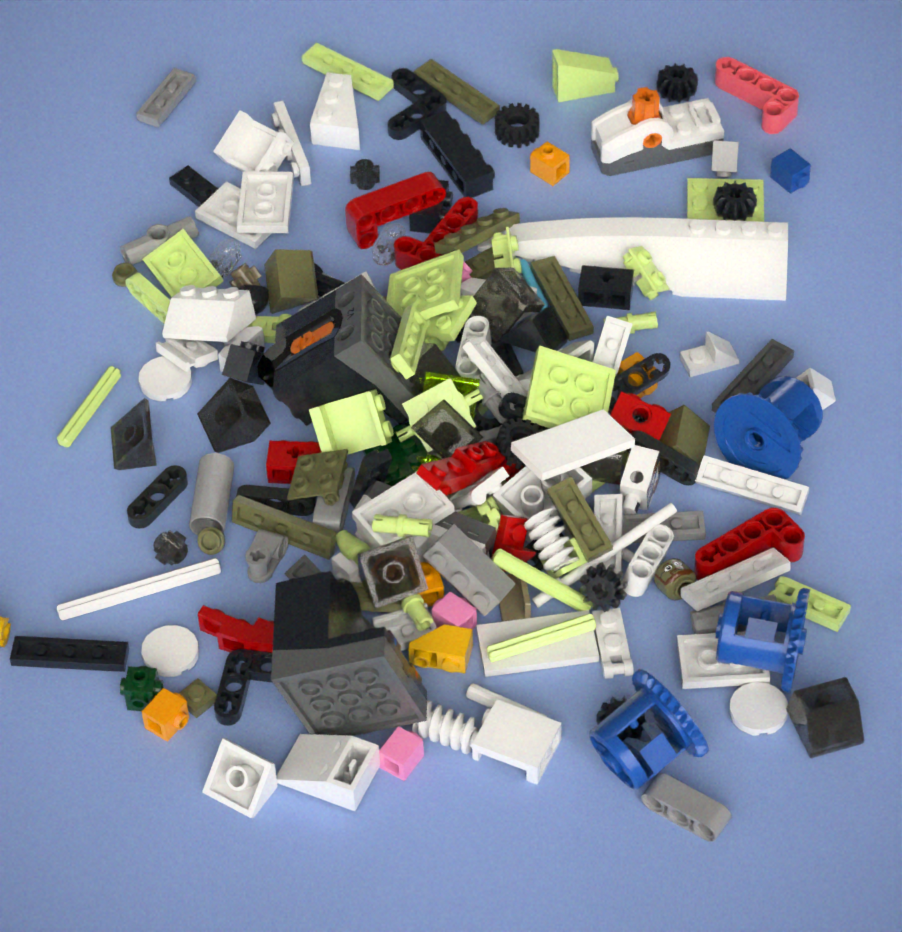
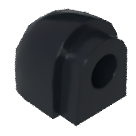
[237,285,269,315]

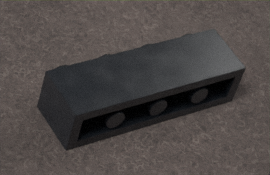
[420,111,495,198]

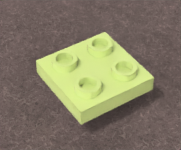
[424,295,477,351]

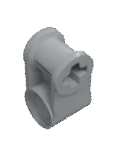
[245,529,288,583]

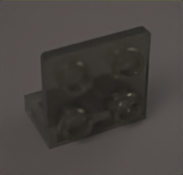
[471,268,545,342]

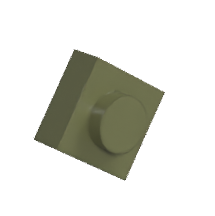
[179,678,217,718]

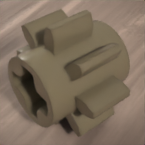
[229,263,262,287]

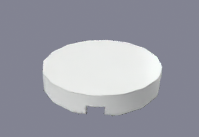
[139,356,192,402]
[141,625,199,677]
[730,682,788,736]

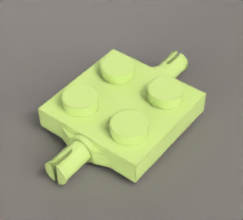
[396,378,483,453]

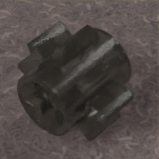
[350,159,380,190]
[153,531,188,566]

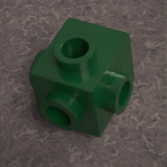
[120,666,164,711]

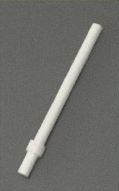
[532,503,677,608]

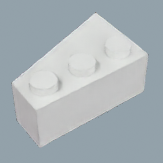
[310,72,360,150]

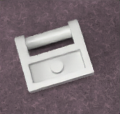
[448,467,509,512]

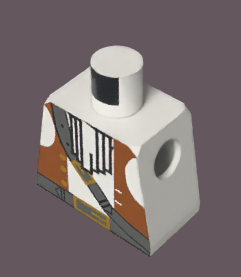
[620,445,660,515]

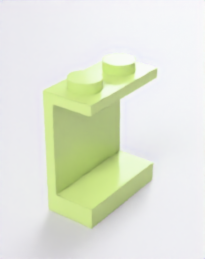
[309,389,394,455]

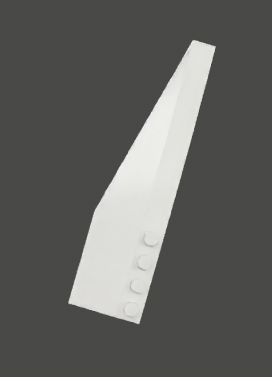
[478,217,788,301]

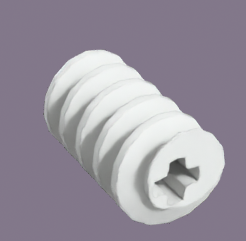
[524,508,579,571]
[412,700,478,755]

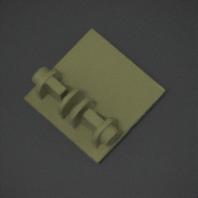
[287,449,348,505]

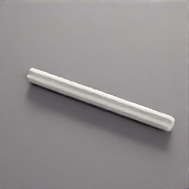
[57,558,221,620]

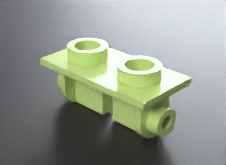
[491,227,522,284]
[623,246,669,300]

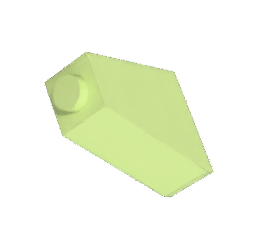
[552,49,619,103]

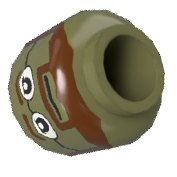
[654,558,696,600]

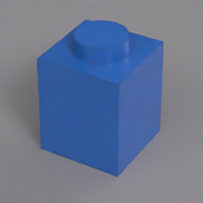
[770,148,811,194]

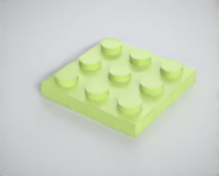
[687,178,764,222]
[386,250,464,320]
[522,346,616,428]

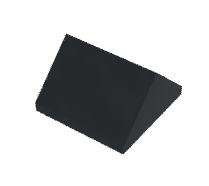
[500,306,568,353]

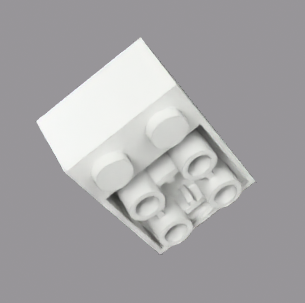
[276,734,380,811]

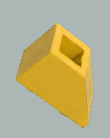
[408,624,473,674]

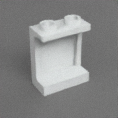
[213,110,294,172]
[469,699,562,785]

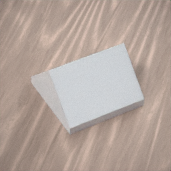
[202,738,278,818]

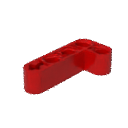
[345,172,446,249]
[394,197,478,270]
[694,507,805,580]

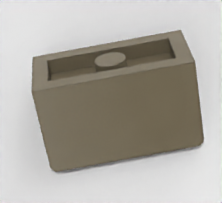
[499,560,531,622]

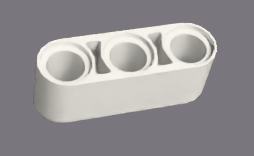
[455,316,491,392]
[622,524,674,597]

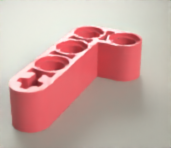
[715,57,799,134]

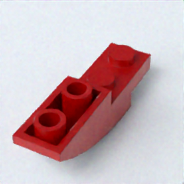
[416,441,506,495]
[197,605,274,653]

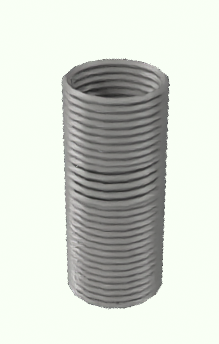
[189,453,234,535]

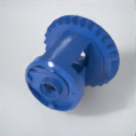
[714,376,823,480]
[715,588,810,693]
[589,669,709,789]

